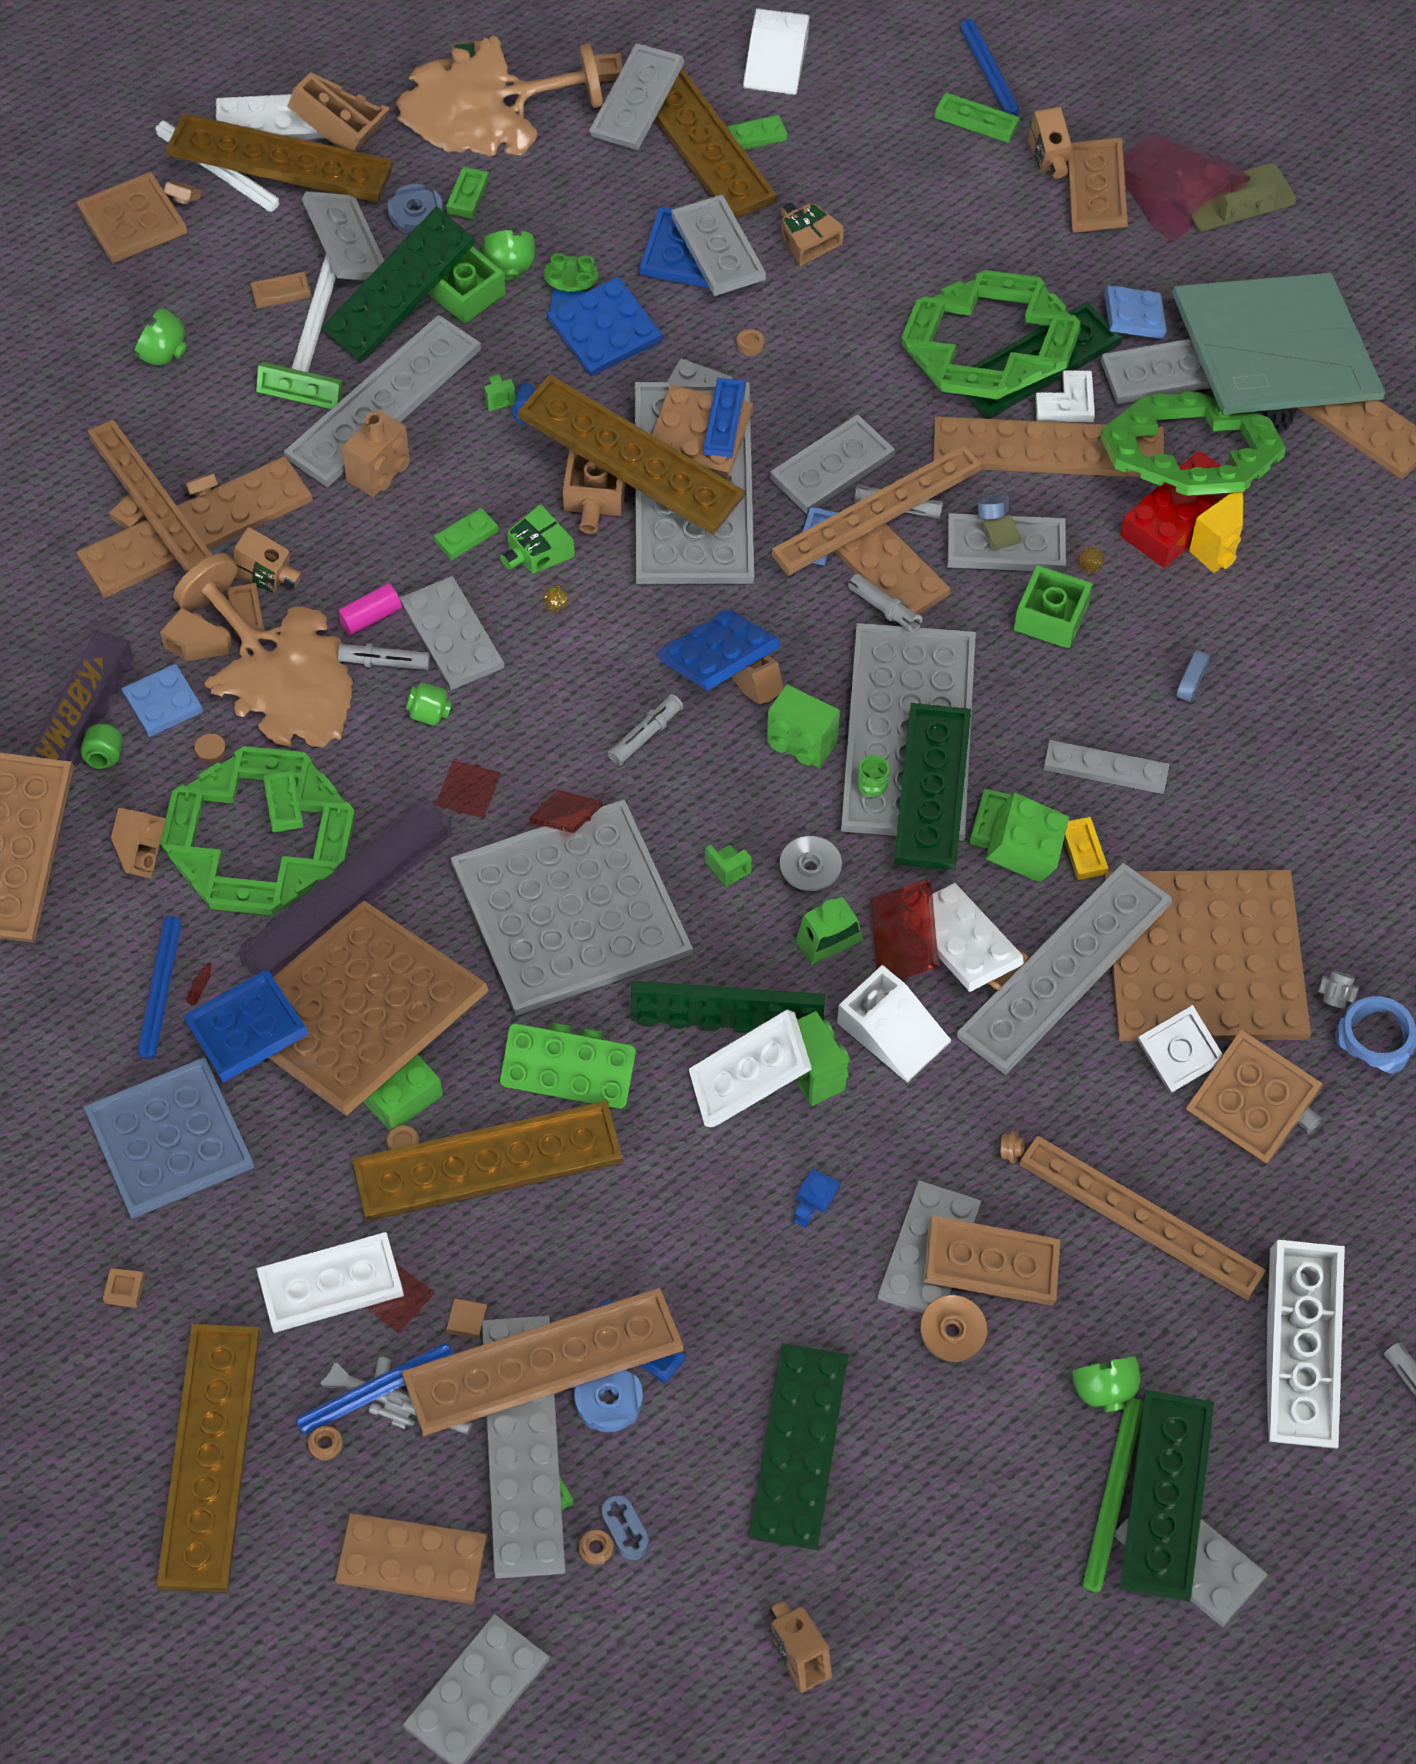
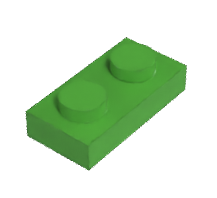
[728,115,787,149]
[446,167,489,219]
[434,507,499,560]

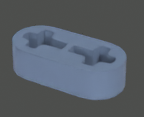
[978,494,1009,519]
[1176,649,1211,702]
[602,1496,648,1560]

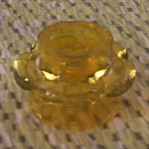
[1080,546,1104,574]
[544,585,567,614]

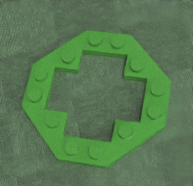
[901,270,1080,399]
[1101,391,1286,496]
[160,746,355,916]

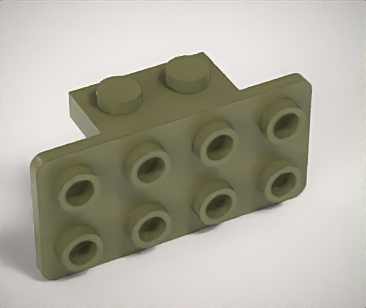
[1177,163,1296,232]

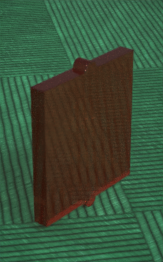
[436,761,501,818]
[529,790,603,833]
[365,1263,435,1333]

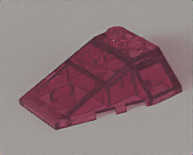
[1124,134,1250,243]

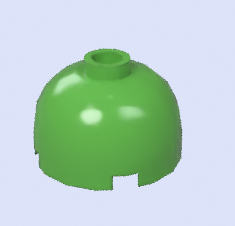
[479,230,536,281]
[134,307,187,366]
[1072,1356,1141,1413]

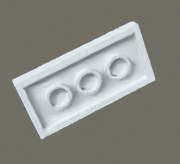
[216,94,325,140]
[902,883,1024,992]
[689,1010,812,1127]
[257,1232,404,1333]

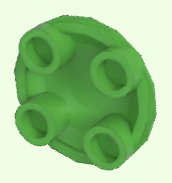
[543,253,599,292]

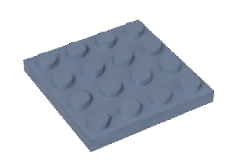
[84,1057,255,1219]

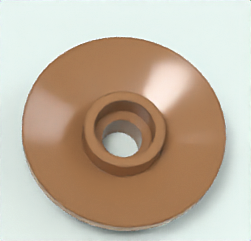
[920,1295,987,1362]

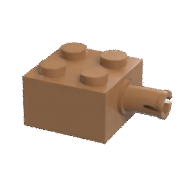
[342,410,410,498]
[563,449,626,534]

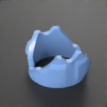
[1335,996,1416,1074]

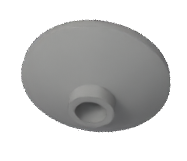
[780,836,842,891]

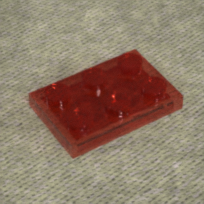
[871,879,939,979]

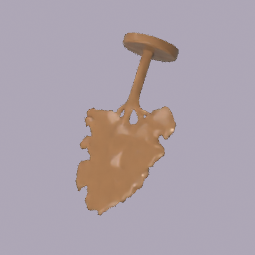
[396,35,603,156]
[173,553,353,748]

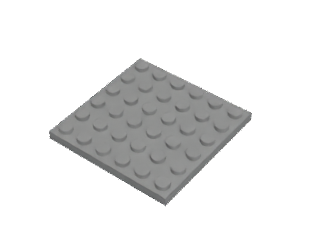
[451,799,693,1016]

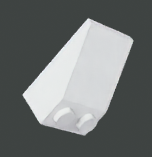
[743,9,809,94]

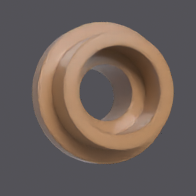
[1001,1130,1025,1163]
[308,1426,343,1460]
[579,1530,614,1565]

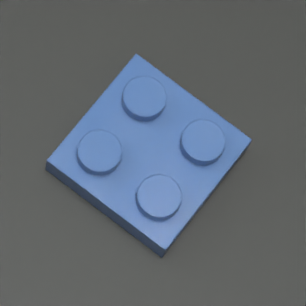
[1104,285,1167,339]
[121,664,203,737]

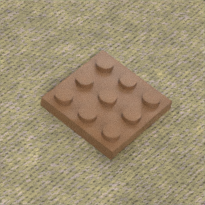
[76,172,187,264]
[652,384,753,479]
[1186,1029,1324,1165]

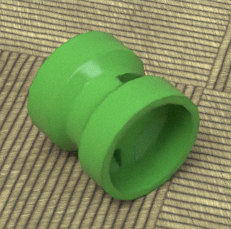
[857,755,890,797]

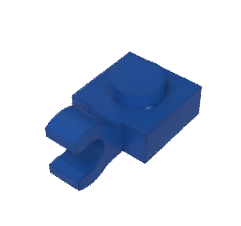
[794,1169,841,1228]

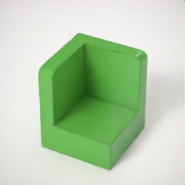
[705,844,752,887]

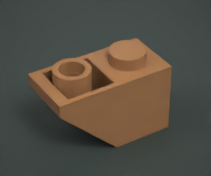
[160,608,233,661]
[111,808,166,879]

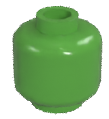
[405,682,452,725]
[80,724,123,769]

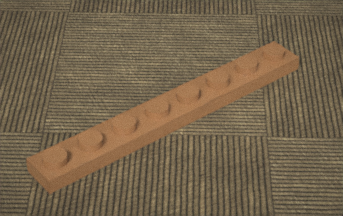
[87,420,212,573]
[772,444,981,576]
[1020,1135,1266,1301]

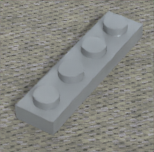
[1043,740,1170,794]

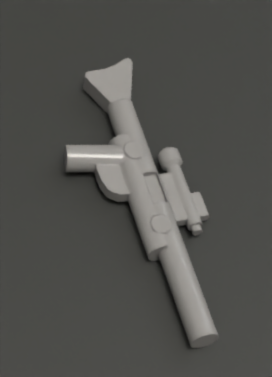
[321,1357,473,1435]

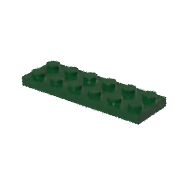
[321,206,477,363]
[964,301,1122,419]
[893,703,971,871]
[631,981,825,1033]
[749,1343,849,1551]
[1119,1390,1214,1602]

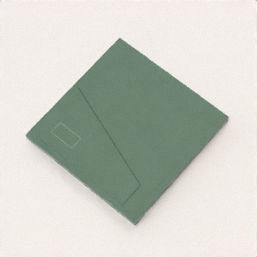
[1172,273,1385,415]

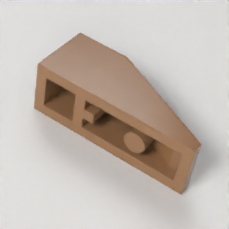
[731,655,784,705]

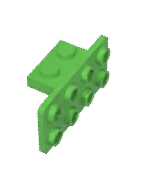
[500,1022,636,1109]

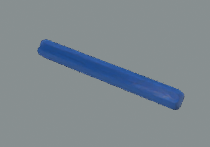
[960,18,1020,116]
[137,916,182,1059]
[296,1343,454,1434]

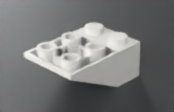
[837,965,951,1083]

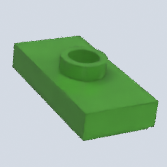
[263,770,303,833]
[970,788,1011,849]

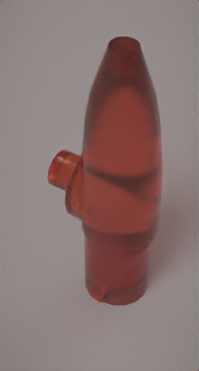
[186,963,212,1005]

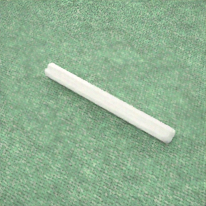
[156,121,280,212]
[292,254,336,372]

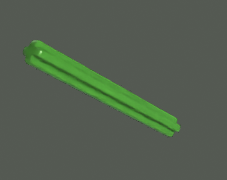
[1083,1398,1143,1592]

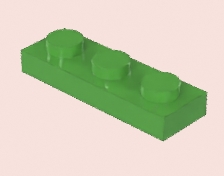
[935,92,1020,143]
[256,362,343,409]

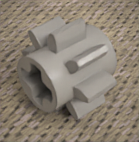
[1318,970,1359,1008]

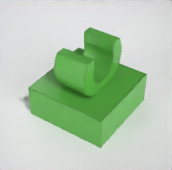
[484,374,515,411]

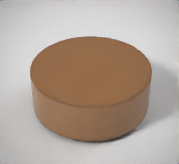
[736,329,765,356]
[195,733,226,764]
[386,1125,420,1150]

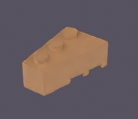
[287,72,390,152]

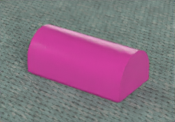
[339,584,402,636]

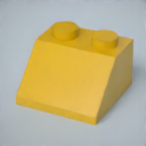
[1189,492,1243,573]

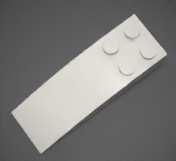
[1267,1240,1345,1448]

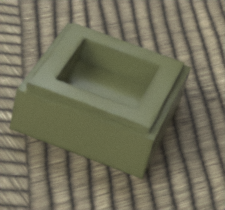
[983,515,1021,550]

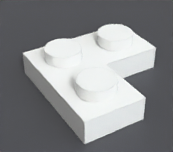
[1035,371,1095,423]

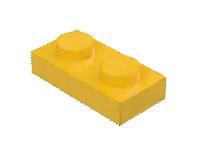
[1064,817,1109,881]

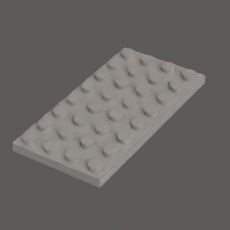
[635,382,754,584]
[841,623,976,841]

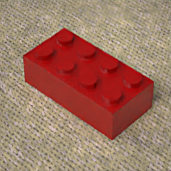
[1120,450,1232,569]

